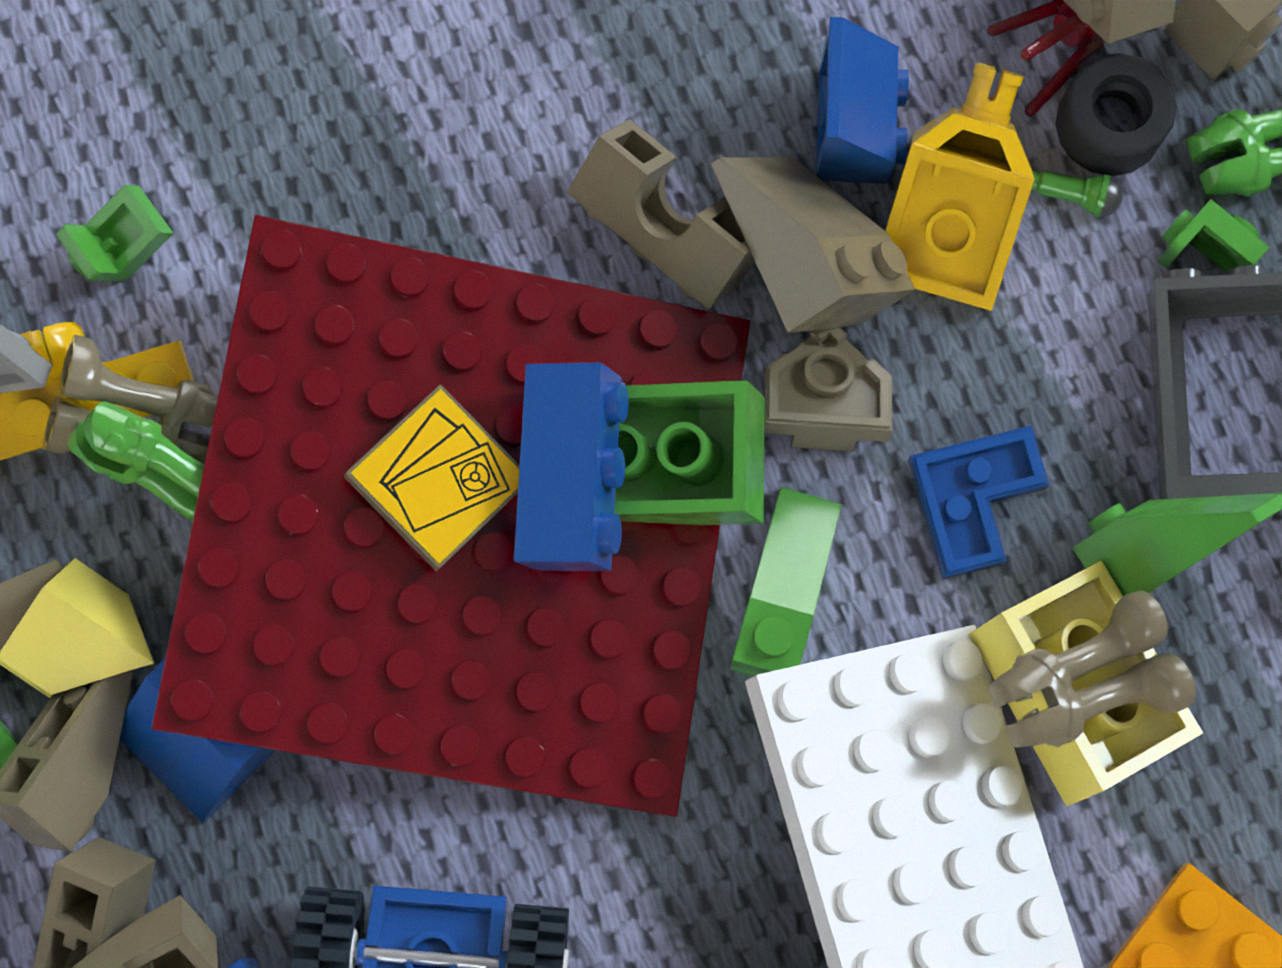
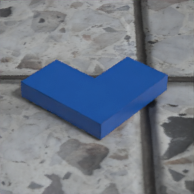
[908,425,1049,579]

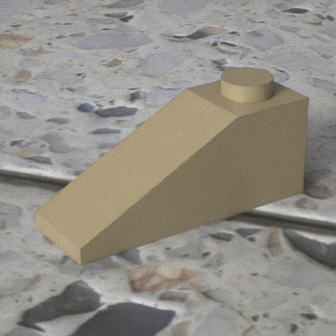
[0,670,134,852]
[33,837,156,968]

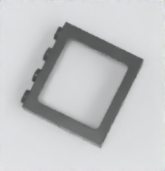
[1148,265,1282,499]

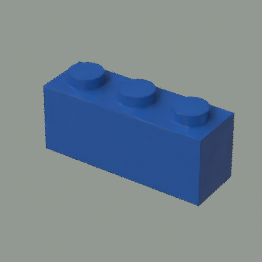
[514,363,629,571]

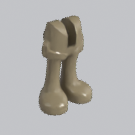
[43,335,218,464]
[988,590,1196,748]

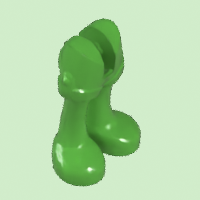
[1185,109,1282,196]
[68,401,204,522]

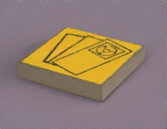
[344,384,520,572]

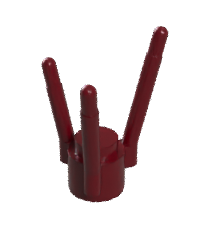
[987,0,1104,117]

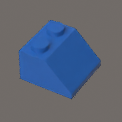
[816,17,909,184]
[120,657,276,823]

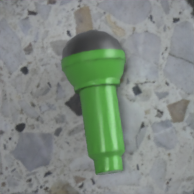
[1032,170,1123,217]

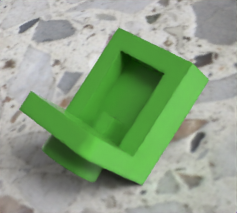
[56,184,174,281]
[1157,199,1270,274]

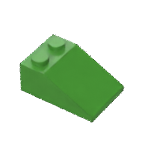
[614,380,765,525]

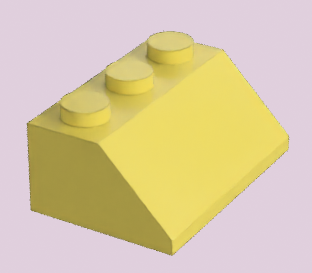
[968,561,1203,807]

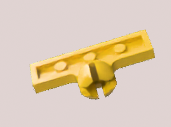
[0,322,194,460]

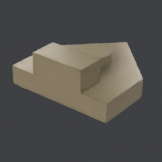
[763,327,892,452]

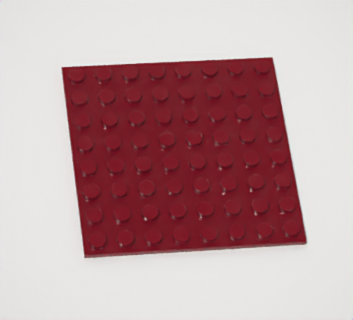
[151,214,751,817]

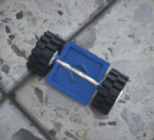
[290,885,569,968]

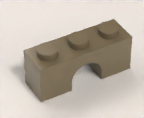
[567,119,755,309]

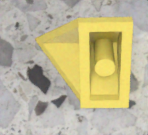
[0,558,154,698]

